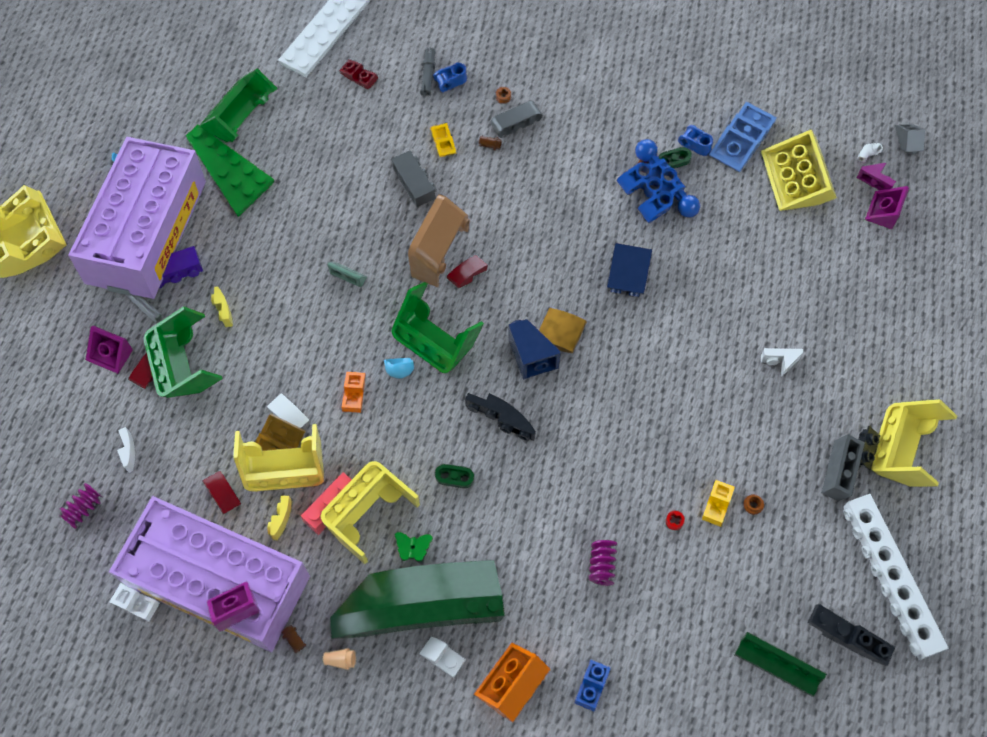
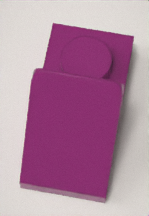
[856,163,896,190]

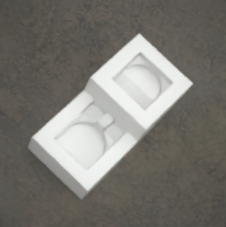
[267,394,309,428]
[117,427,135,473]
[110,584,160,622]

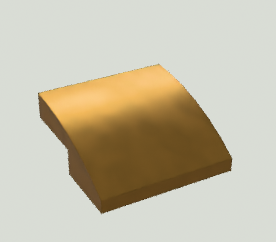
[539,308,587,353]
[255,414,306,451]

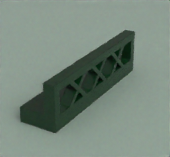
[734,632,827,697]

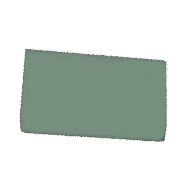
[327,262,367,287]

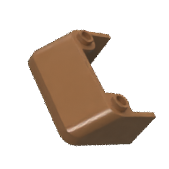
[408,194,470,287]

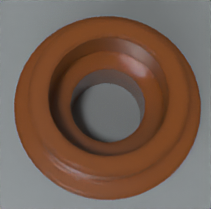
[743,494,764,515]

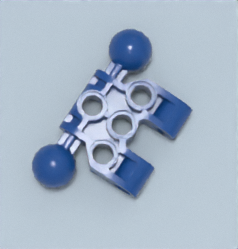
[617,139,700,223]

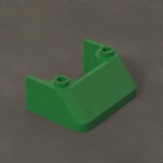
[199,68,278,143]
[392,282,484,373]
[144,306,223,398]

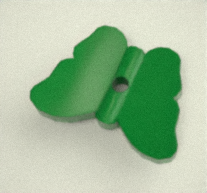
[395,532,433,562]

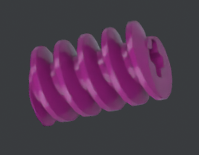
[58,483,103,529]
[588,540,618,586]

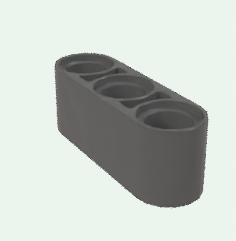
[490,101,543,138]

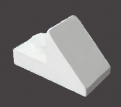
[761,348,803,376]
[419,636,466,678]

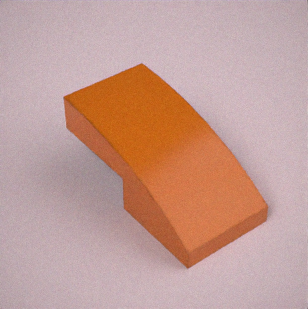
[341,372,366,413]

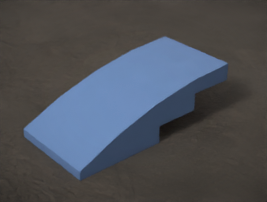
[709,102,777,172]

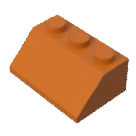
[474,642,550,722]

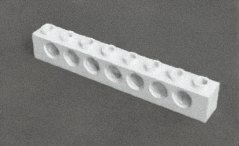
[843,494,948,661]

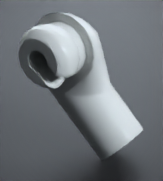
[857,143,883,162]

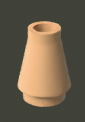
[323,648,356,670]

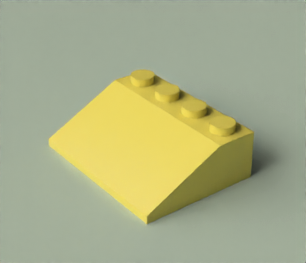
[761,129,837,211]

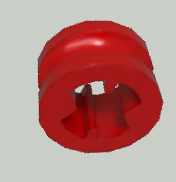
[666,511,685,530]

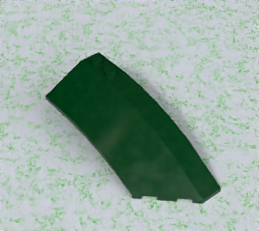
[330,560,505,639]

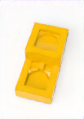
[430,123,457,157]
[701,480,735,527]

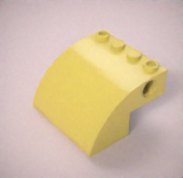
[0,185,67,278]

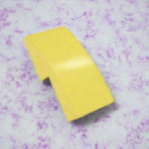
[211,287,233,327]
[267,496,292,540]

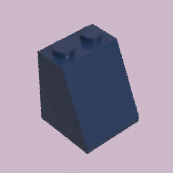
[607,243,652,298]
[508,319,561,380]

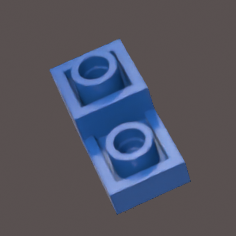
[574,660,610,712]

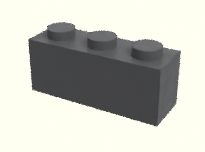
[391,151,437,208]
[821,434,865,501]

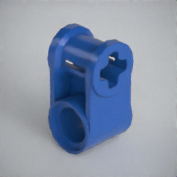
[433,63,467,92]
[678,125,713,156]

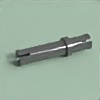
[420,47,436,96]

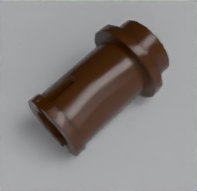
[479,135,502,151]
[281,625,306,653]

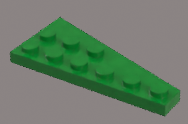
[186,125,274,217]

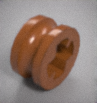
[496,87,511,104]

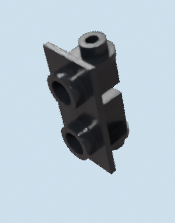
[859,426,880,470]

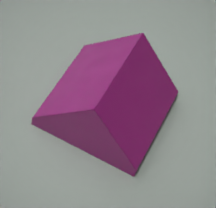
[865,186,909,229]
[85,325,133,374]
[207,581,261,632]

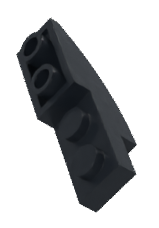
[465,393,536,441]
[808,604,896,666]

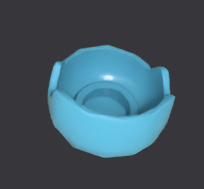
[384,358,414,379]

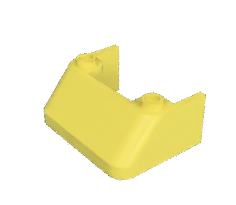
[871,399,957,487]
[233,424,324,491]
[321,461,420,564]

